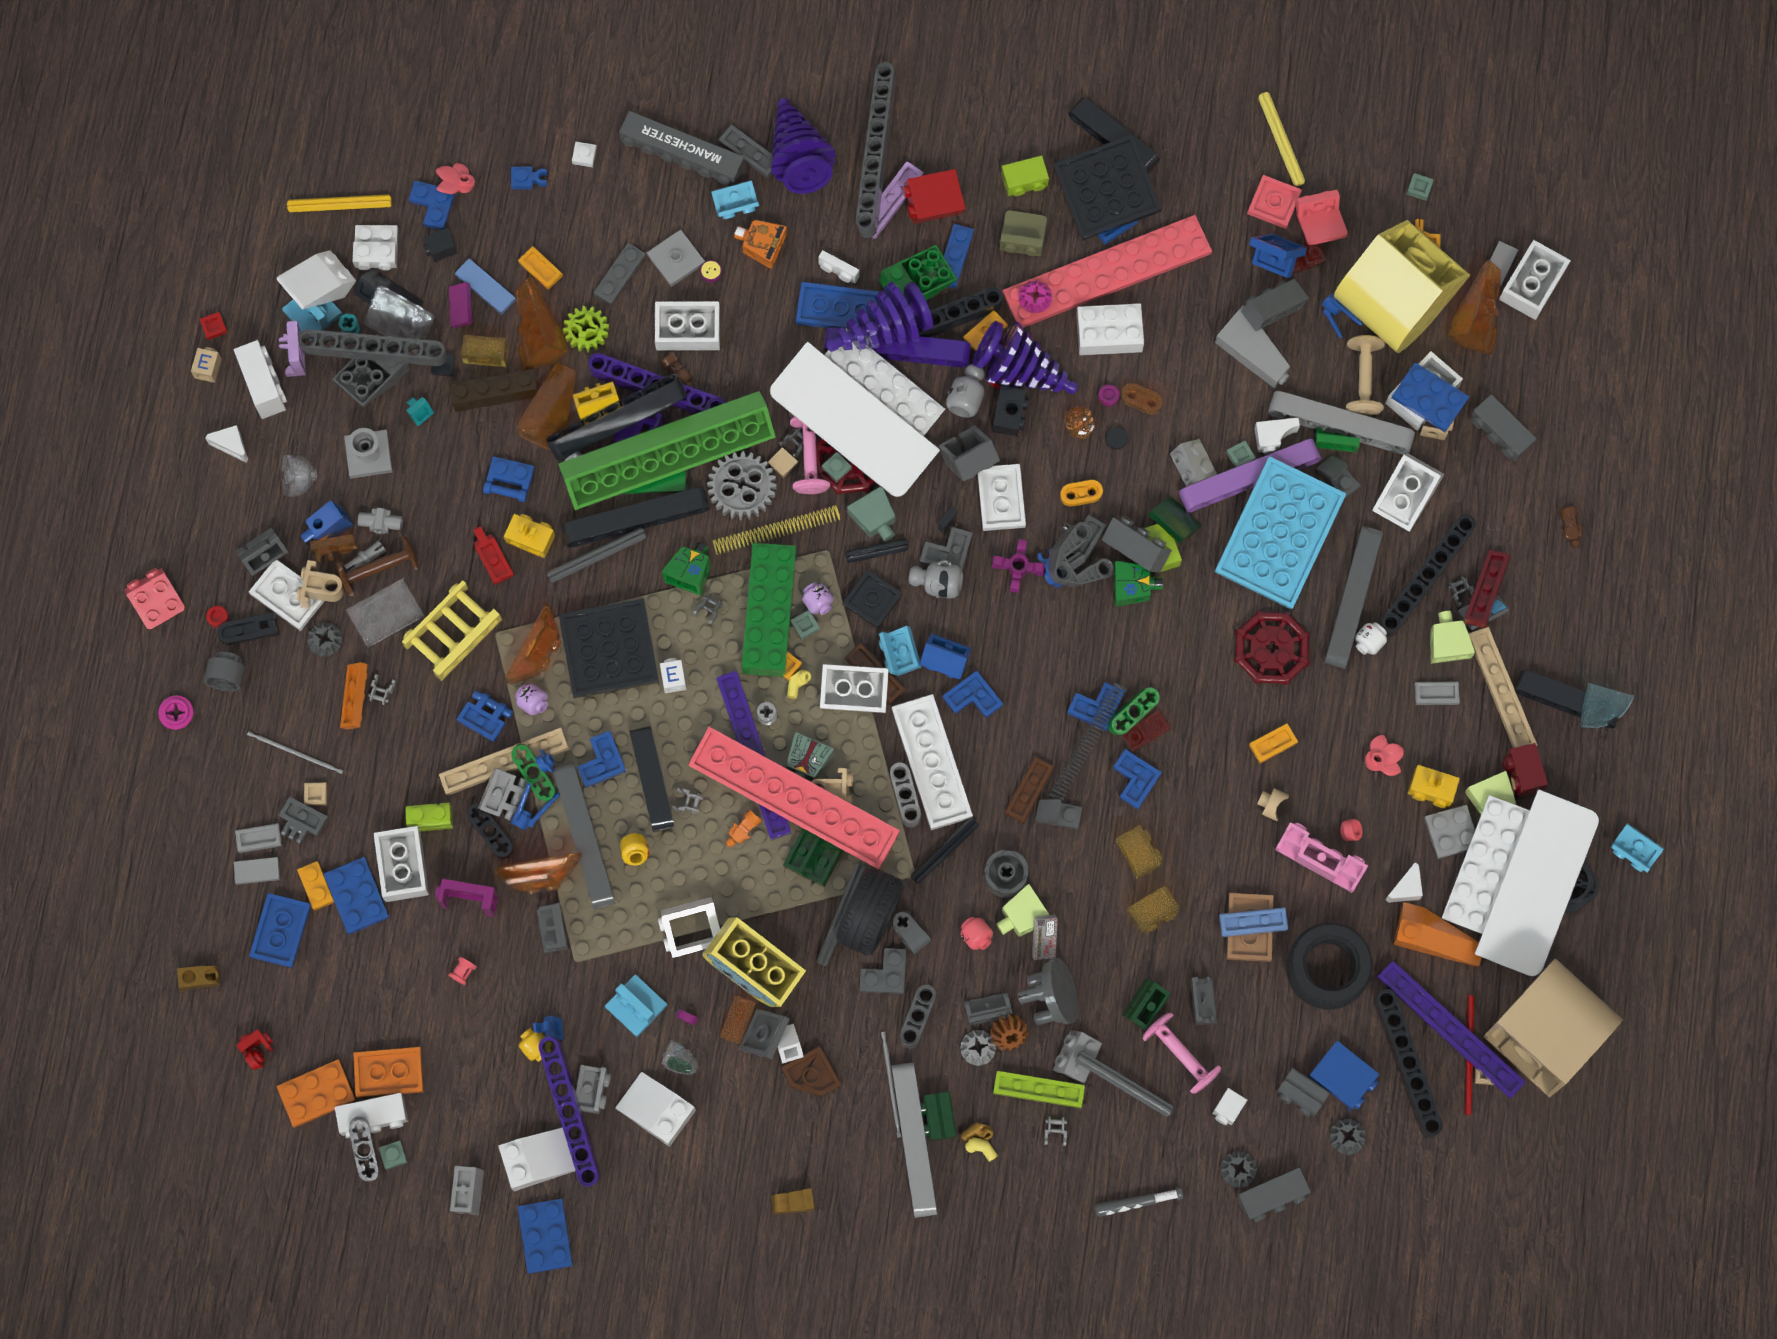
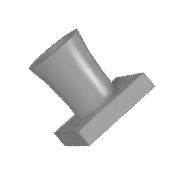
[344,428,393,479]

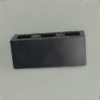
[354,270,424,327]

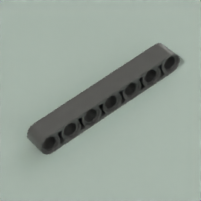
[298,329,447,366]
[1324,525,1383,669]
[553,762,615,910]

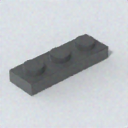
[718,124,772,179]
[593,243,646,306]

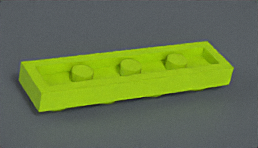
[993,1071,1085,1108]

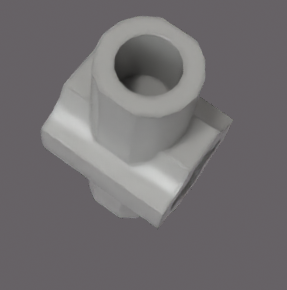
[358,508,403,534]

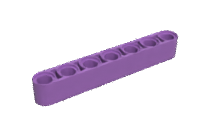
[1178,439,1322,513]

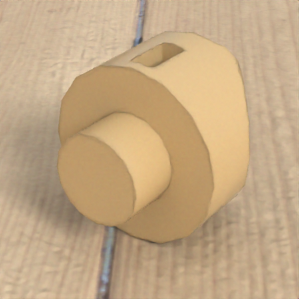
[1257,788,1289,821]

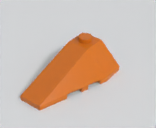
[1393,902,1481,967]

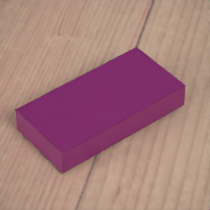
[449,282,472,328]

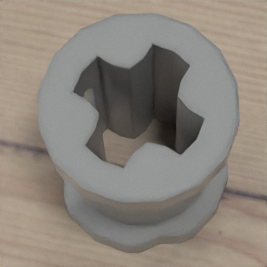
[757,702,777,726]

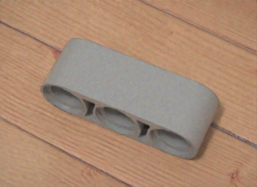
[890,763,921,828]

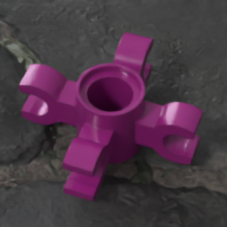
[992,539,1045,593]

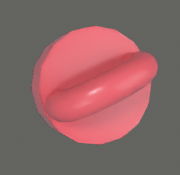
[1340,819,1362,842]

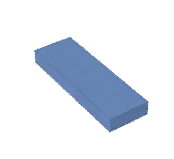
[455,259,516,315]
[1219,908,1288,937]

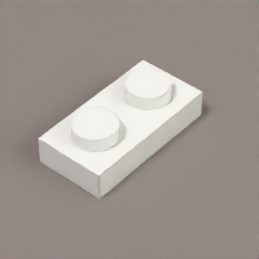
[818,250,859,284]

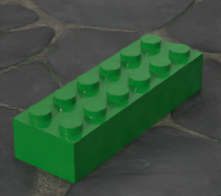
[742,543,796,677]

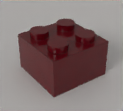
[1501,743,1548,800]

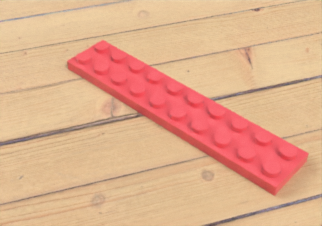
[1002,215,1212,328]
[688,727,900,869]

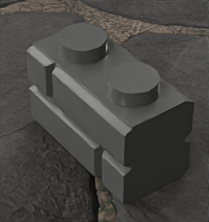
[235,528,288,576]
[1277,1068,1330,1117]

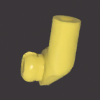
[787,670,811,699]
[965,1137,998,1162]

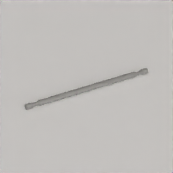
[247,731,344,774]
[881,1032,902,1138]

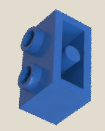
[919,633,972,679]

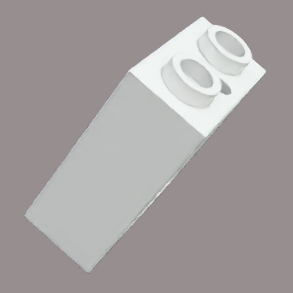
[658,897,720,957]

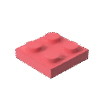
[1247,175,1302,229]

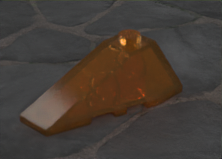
[1448,260,1501,355]

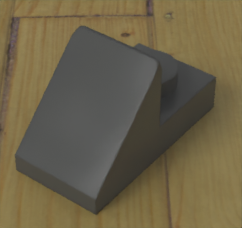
[1316,456,1361,501]
[1035,799,1082,830]

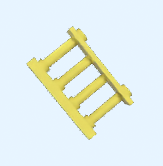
[402,581,502,681]

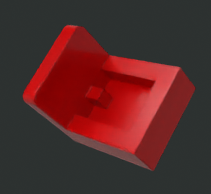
[236,1029,274,1056]

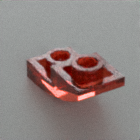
[1292,244,1326,274]
[1122,710,1172,752]

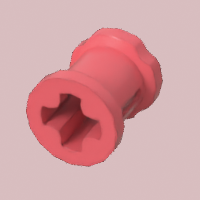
[448,957,476,986]

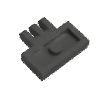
[278,797,328,845]

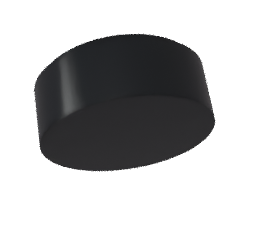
[1106,427,1128,450]

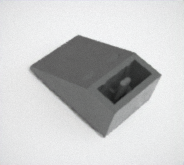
[332,334,410,407]

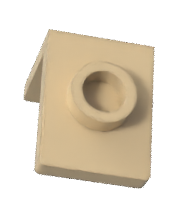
[1420,421,1454,440]

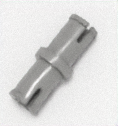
[343,541,386,572]

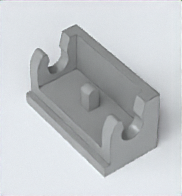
[450,1166,484,1215]

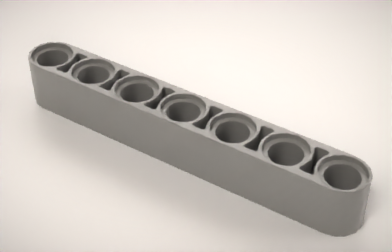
[1268,391,1415,454]
[891,1062,937,1218]

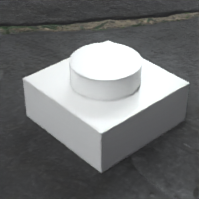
[572,142,597,167]

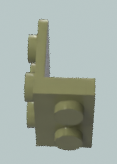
[1000,210,1047,256]

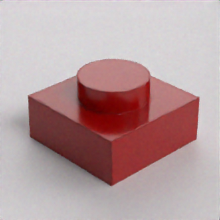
[199,312,228,340]

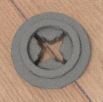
[960,1030,996,1066]

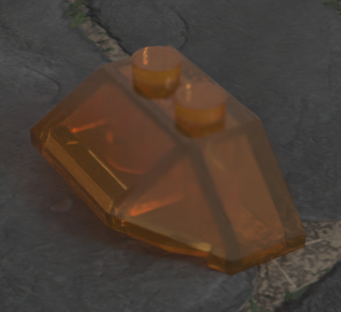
[504,603,561,685]
[493,852,582,894]

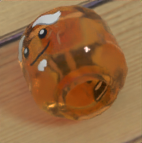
[1065,406,1095,439]

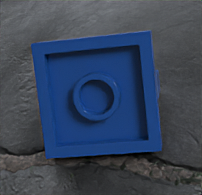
[1249,233,1307,278]

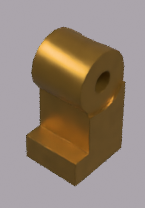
[177,966,220,992]
[771,1188,814,1214]

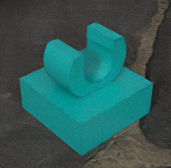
[406,397,434,426]

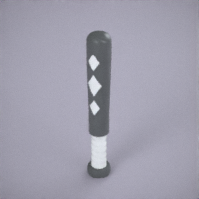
[1094,1186,1183,1217]

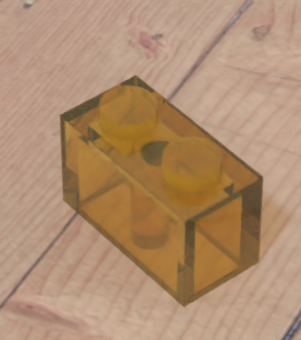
[461,335,508,367]
[1116,825,1162,879]
[1127,885,1179,934]

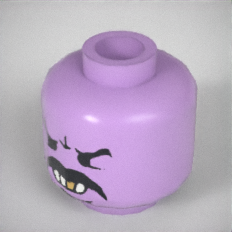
[802,582,834,615]
[515,683,548,716]

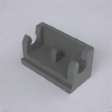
[537,903,568,954]
[1190,977,1217,1025]
[963,992,1012,1026]

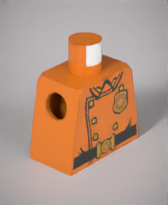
[734,220,787,269]

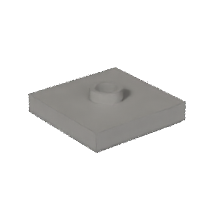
[647,230,705,287]

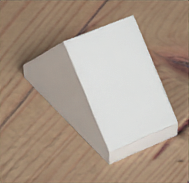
[206,425,248,462]
[1386,863,1423,903]

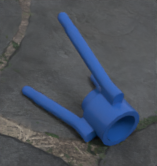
[1322,293,1362,338]
[510,783,560,831]

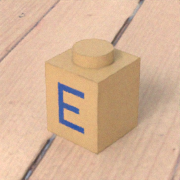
[191,347,222,383]

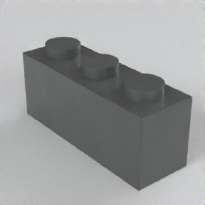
[1241,278,1309,331]
[1470,394,1536,462]
[1102,516,1172,573]
[1237,1167,1311,1223]

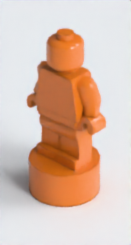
[726,809,762,847]

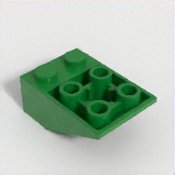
[879,245,957,301]

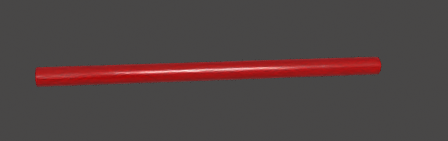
[1465,995,1474,1115]

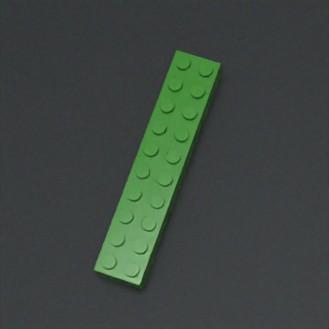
[558,391,776,510]

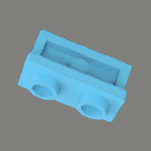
[711,180,759,219]
[879,626,921,676]
[1611,823,1664,873]

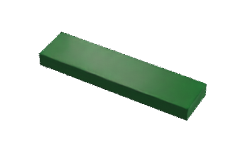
[621,470,686,494]

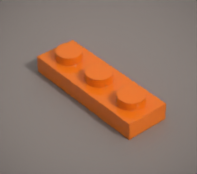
[340,662,368,730]

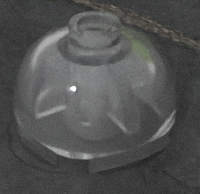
[281,454,317,497]

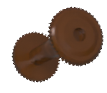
[336,536,419,597]

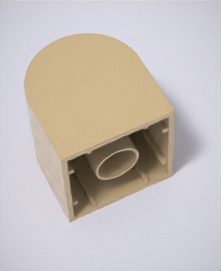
[1483,958,1623,1098]

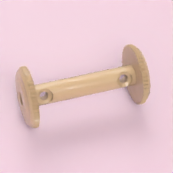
[1346,335,1385,416]

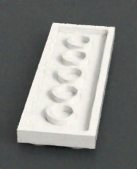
[891,694,973,830]

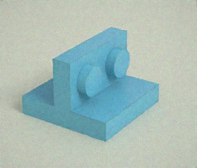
[282,299,342,341]
[605,975,668,1037]

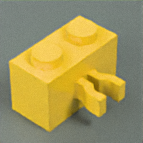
[573,382,619,419]
[504,514,555,558]
[1408,765,1460,808]

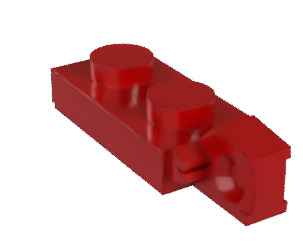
[473,526,514,585]

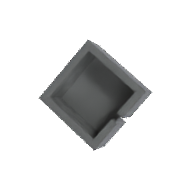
[938,425,1000,481]

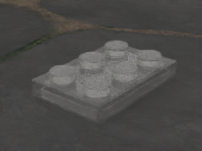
[363,285,435,354]
[346,578,424,648]

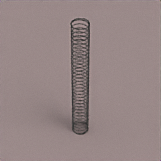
[1048,682,1128,803]

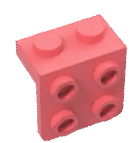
[1296,190,1348,245]
[124,568,185,629]

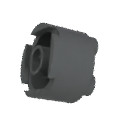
[984,850,1029,899]

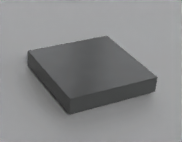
[739,1009,790,1060]

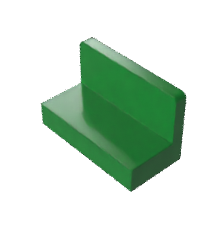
[1315,427,1360,452]

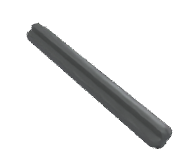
[547,527,646,583]
[816,862,867,966]
[1075,1051,1173,1117]

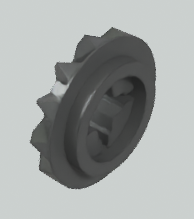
[307,622,342,656]
[1330,1119,1366,1155]
[1221,1151,1257,1187]

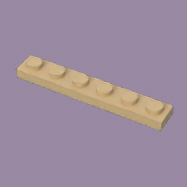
[1469,627,1537,748]
[439,728,569,796]

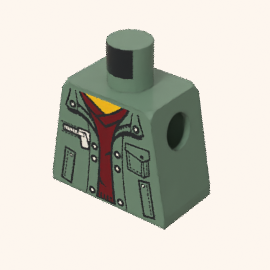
[786,732,834,781]

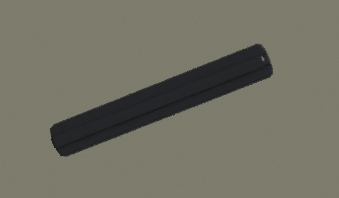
[911,818,978,884]

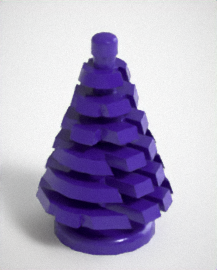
[771,98,836,194]
[826,281,933,352]
[973,320,1078,394]

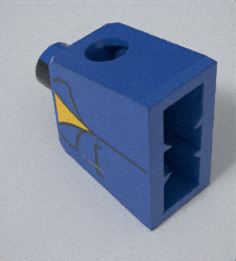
[301,500,354,545]

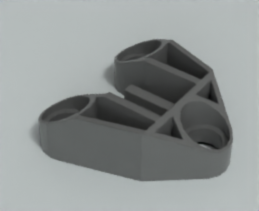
[1049,522,1114,588]

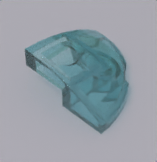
[1581,683,1634,728]

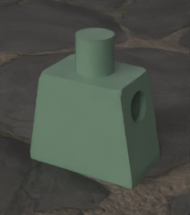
[847,486,895,541]

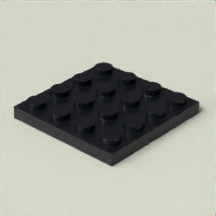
[1053,135,1161,241]
[559,598,659,698]

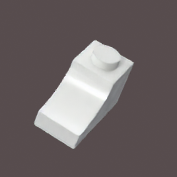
[1254,418,1300,455]

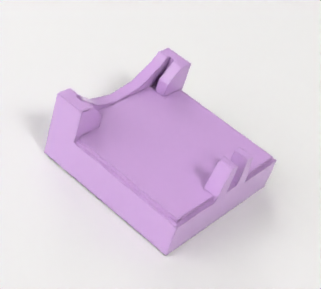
[279,321,306,377]

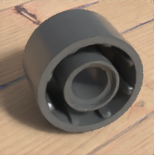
[203,651,245,692]

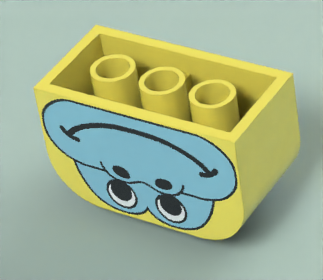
[702,917,806,1007]

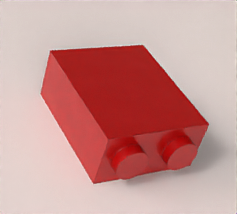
[902,169,965,224]

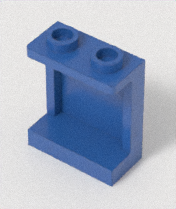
[1308,1041,1379,1111]

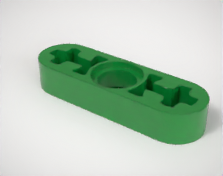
[1108,688,1160,735]
[511,744,556,801]

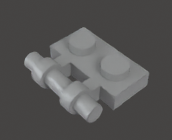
[478,767,527,821]

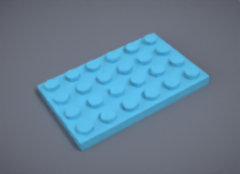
[1214,456,1346,609]

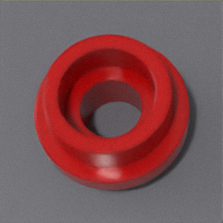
[245,1049,265,1070]

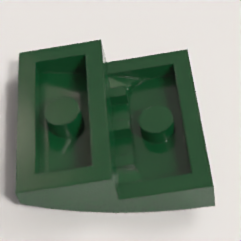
[1149,497,1202,544]
[783,828,844,887]

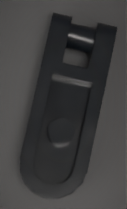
[217,613,280,645]

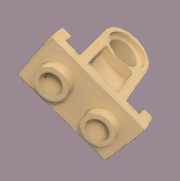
[297,560,344,609]
[811,768,853,804]

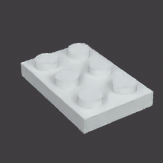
[977,464,1026,531]
[249,560,324,631]

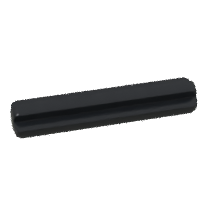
[845,539,908,563]

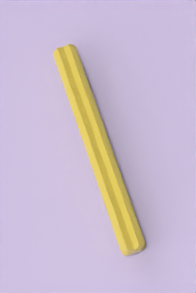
[1258,92,1305,187]

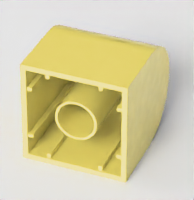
[1334,220,1470,353]

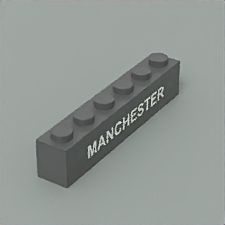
[619,111,745,185]

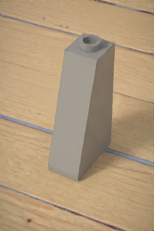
[1215,305,1290,389]

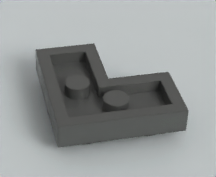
[920,527,973,570]
[860,948,906,994]

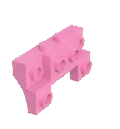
[1275,822,1368,893]

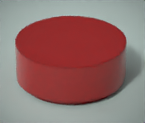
[206,606,229,628]

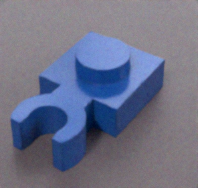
[511,167,548,190]

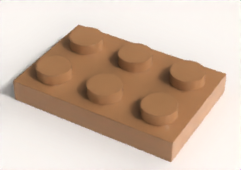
[1227,893,1273,962]

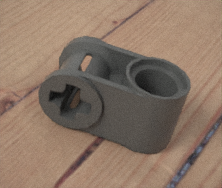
[892,912,931,955]

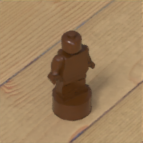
[660,352,693,387]
[1559,506,1583,548]

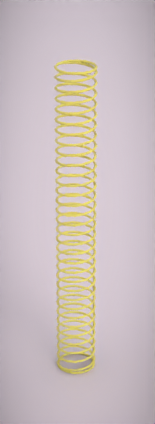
[713,505,840,555]

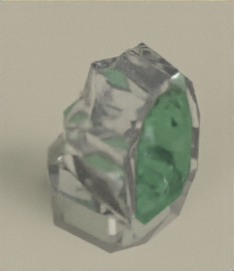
[661,1041,698,1075]

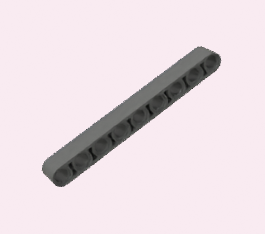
[856,62,897,238]

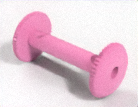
[790,416,830,494]
[1143,1013,1221,1094]

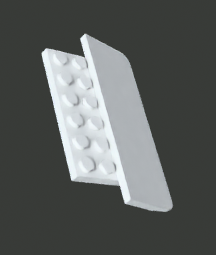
[770,328,945,497]
[1442,790,1599,976]

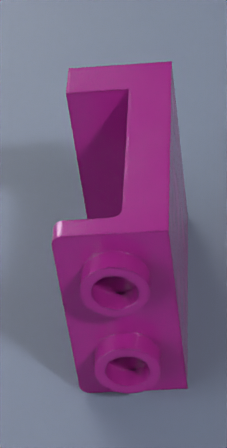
[435,879,499,917]

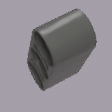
[900,985,936,1049]

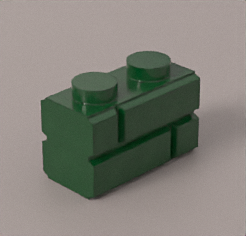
[1122,978,1171,1031]
[920,1092,957,1142]

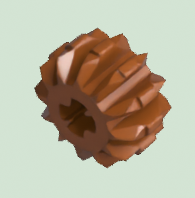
[990,1013,1029,1052]

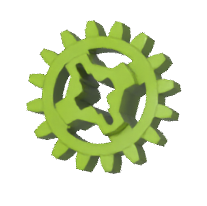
[563,306,609,353]

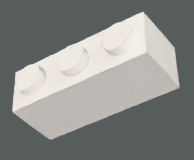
[335,1093,408,1138]

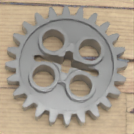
[707,451,777,520]

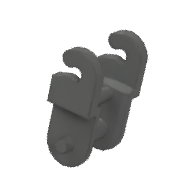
[779,428,803,458]
[1448,575,1475,607]
[692,594,723,626]

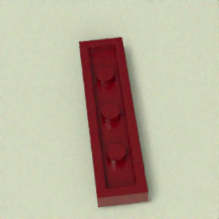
[1465,550,1510,628]

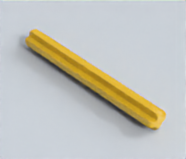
[287,194,392,212]

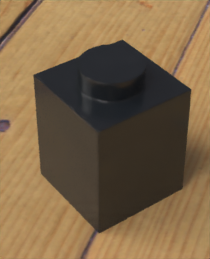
[423,228,458,262]

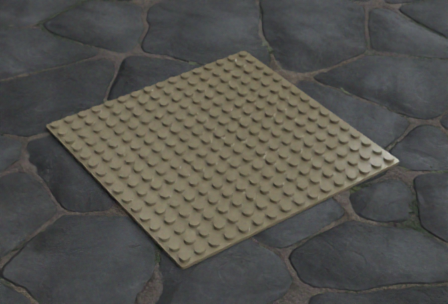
[496,550,915,962]

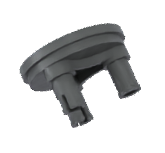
[1018,958,1078,1026]

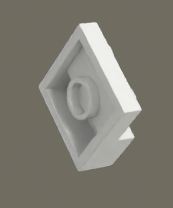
[353,225,398,270]

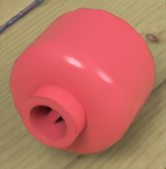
[960,917,993,950]

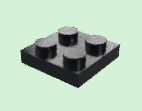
[842,569,902,629]

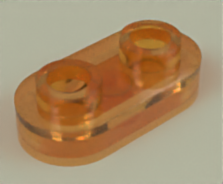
[1121,383,1163,414]

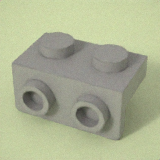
[1170,439,1217,487]
[1053,1030,1102,1084]
[573,1065,611,1114]

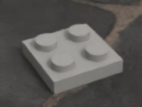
[1424,805,1475,859]

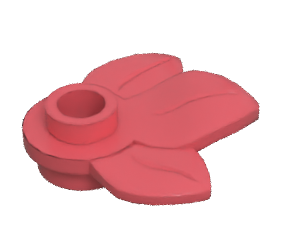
[436,163,475,194]
[1365,735,1404,776]

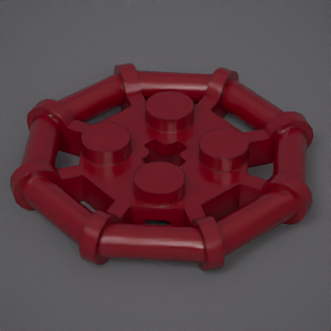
[816,437,875,495]
[1234,610,1311,686]

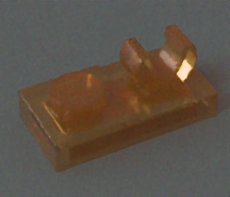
[310,534,357,563]
[720,995,756,1045]

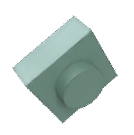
[1406,173,1434,201]
[1226,441,1256,468]
[821,452,852,483]
[790,610,820,640]
[379,1141,408,1170]

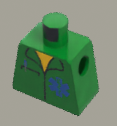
[662,542,711,596]
[1114,561,1163,606]

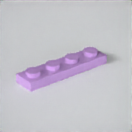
[863,162,924,239]

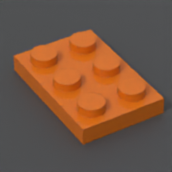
[353,1047,424,1098]
[277,1059,356,1128]

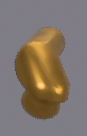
[959,1122,993,1143]

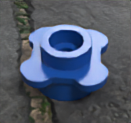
[535,749,555,773]

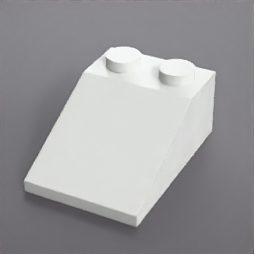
[277,250,356,310]
[1372,453,1444,532]
[615,1072,696,1147]
[499,1128,575,1191]

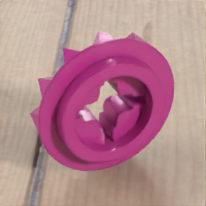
[1019,280,1052,313]
[158,696,194,730]

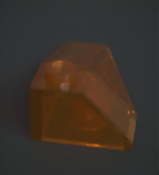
[517,278,568,370]
[516,362,576,451]

